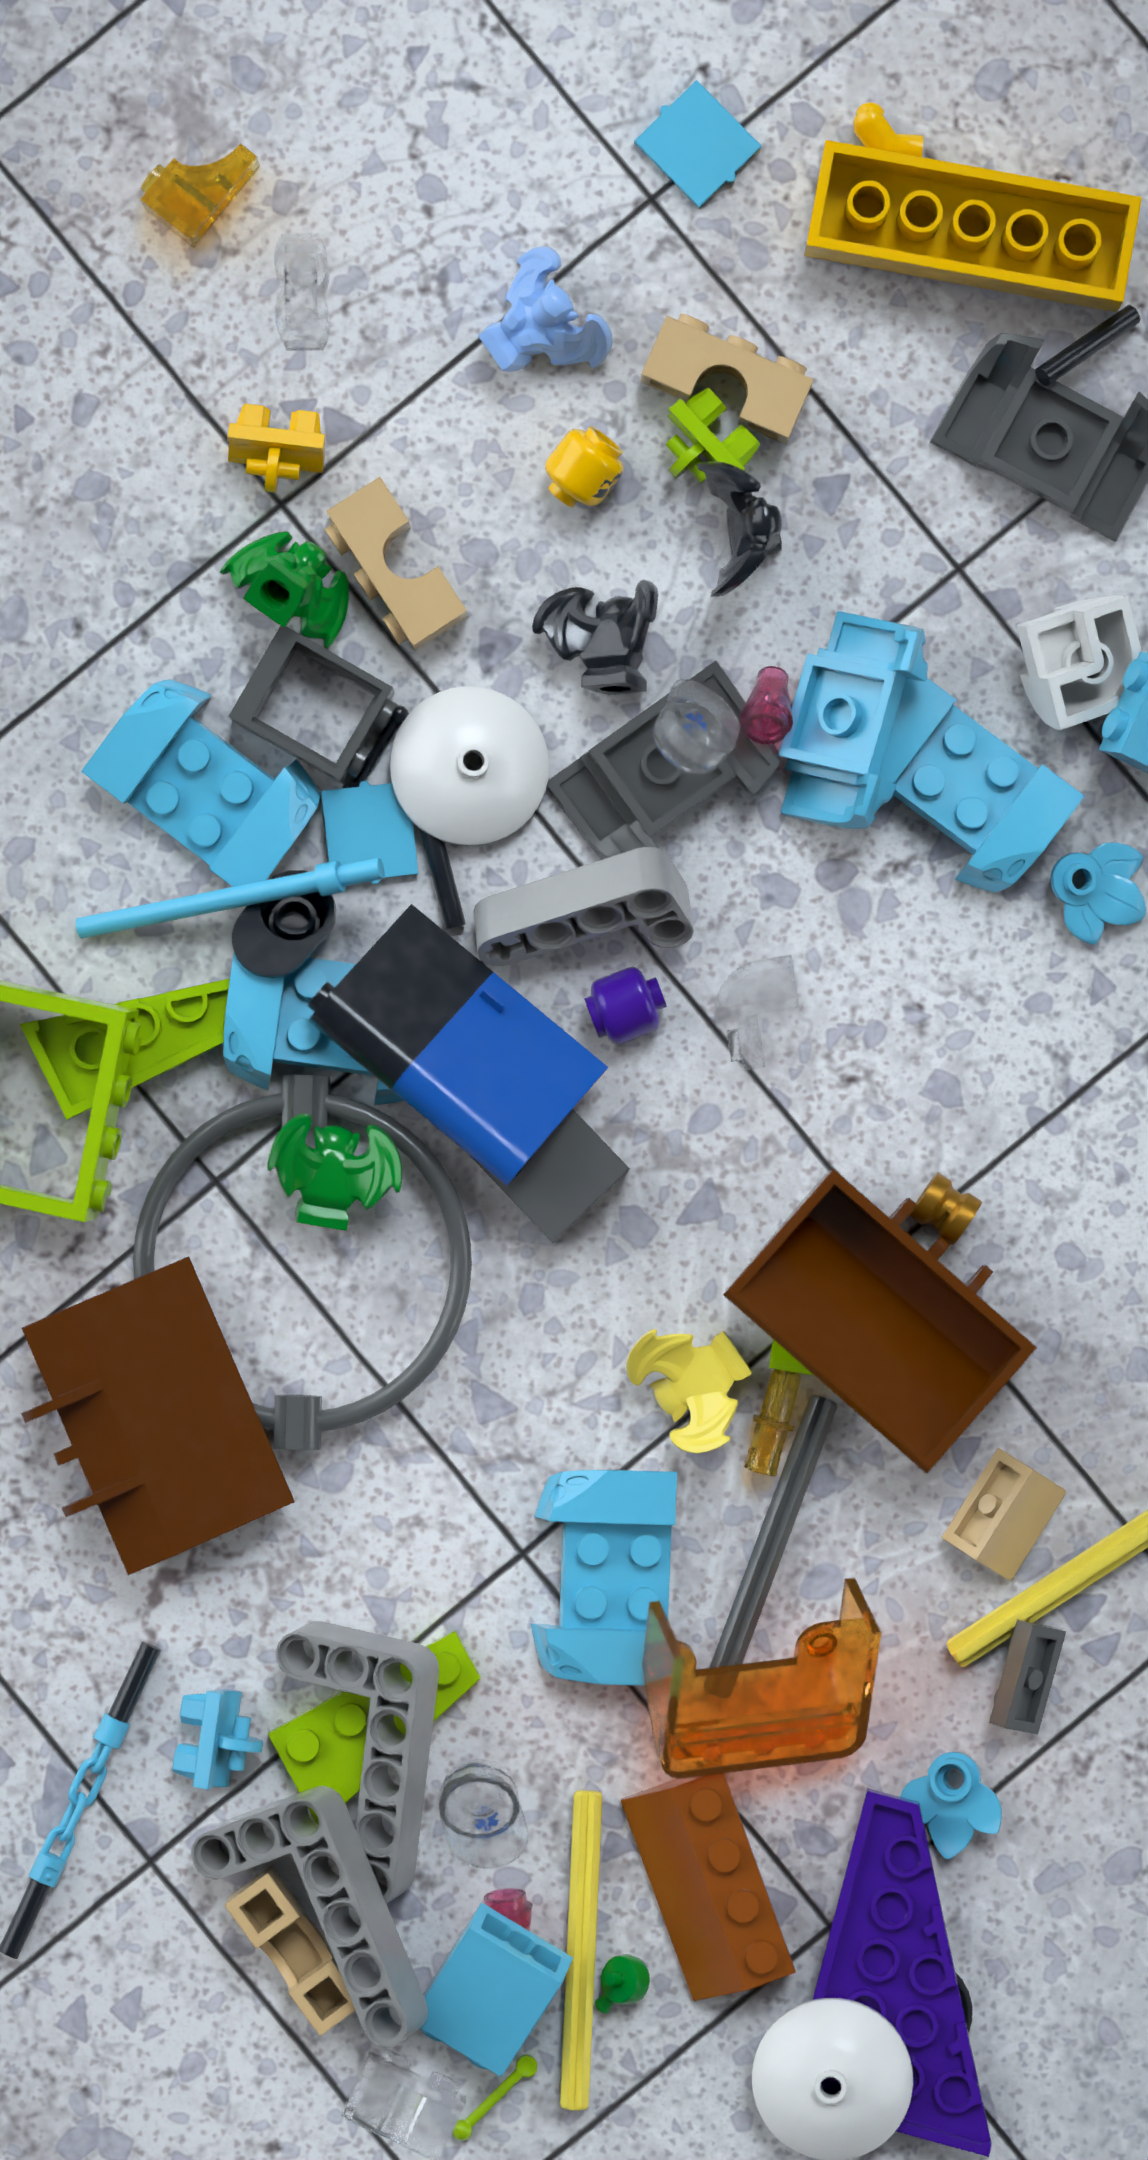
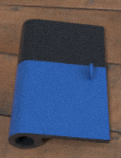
[307,904,608,1186]

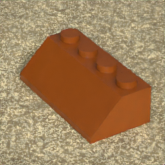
[620,1763,796,2001]

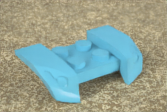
[778,611,928,829]
[879,678,1085,893]
[81,679,320,887]
[223,953,404,1105]
[530,1470,677,1686]

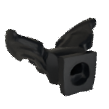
[696,461,782,597]
[532,580,658,695]

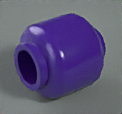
[584,967,667,1045]

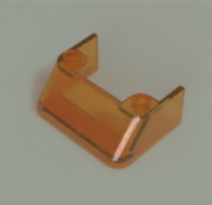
[642,1578,882,1779]

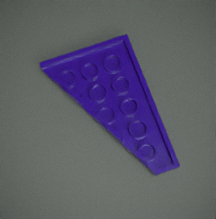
[812,1788,992,2157]

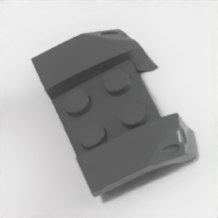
[930,333,1148,542]
[547,660,780,859]

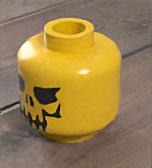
[545,426,623,508]

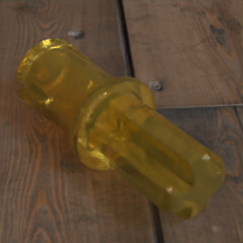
[743,1369,801,1476]

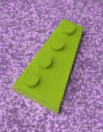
[20,978,230,1120]
[268,1630,481,1825]

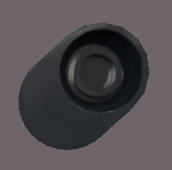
[232,870,336,978]

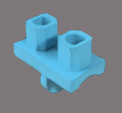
[172,1689,263,1790]

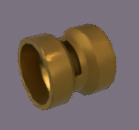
[908,1172,982,1246]

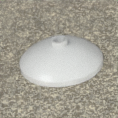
[390,686,549,846]
[752,1998,913,2160]

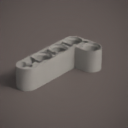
[473,847,694,966]

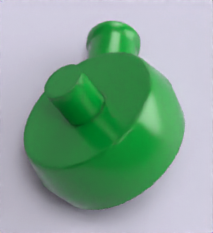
[595,1954,650,2014]

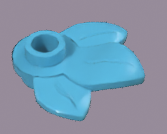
[1050,842,1146,945]
[900,1752,1002,1859]

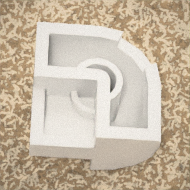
[1017,595,1141,730]

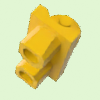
[227,403,325,493]

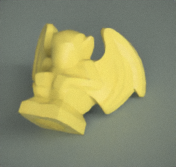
[626,1328,752,1454]

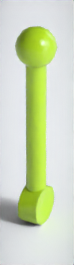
[451,2054,538,2141]

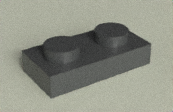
[989,1619,1066,1734]

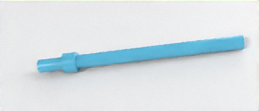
[76,858,385,939]

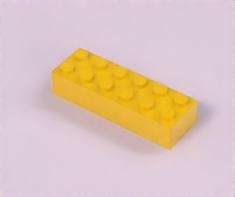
[804,140,1142,312]

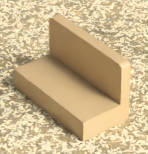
[941,1448,1066,1580]

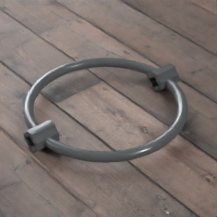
[133,1075,472,1450]

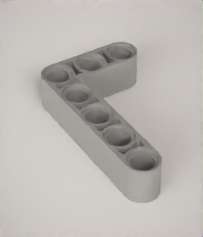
[276,1621,439,1904]
[191,1786,428,2048]

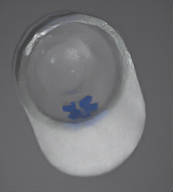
[653,679,740,775]
[439,1759,528,1869]

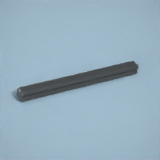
[703,1395,837,1699]

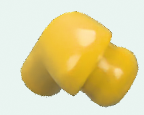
[853,102,923,157]

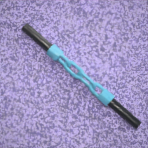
[0,1641,161,1959]

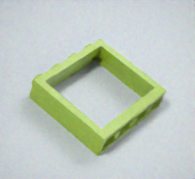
[0,980,141,1223]

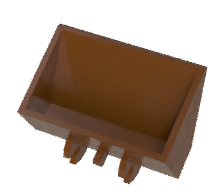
[723,1169,1037,1474]
[21,1256,295,1576]

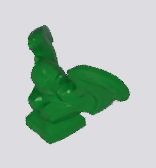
[219,531,349,650]
[267,1114,402,1231]

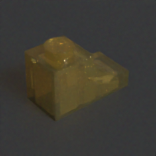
[140,143,260,248]

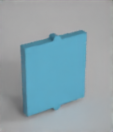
[634,80,761,208]
[321,781,418,884]

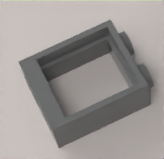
[228,626,398,784]

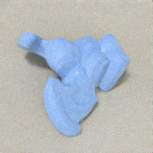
[478,246,613,372]

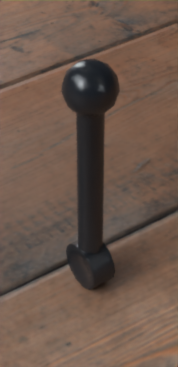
[342,705,409,788]

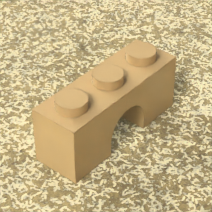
[641,314,814,445]
[324,477,468,651]
[224,1865,355,2036]

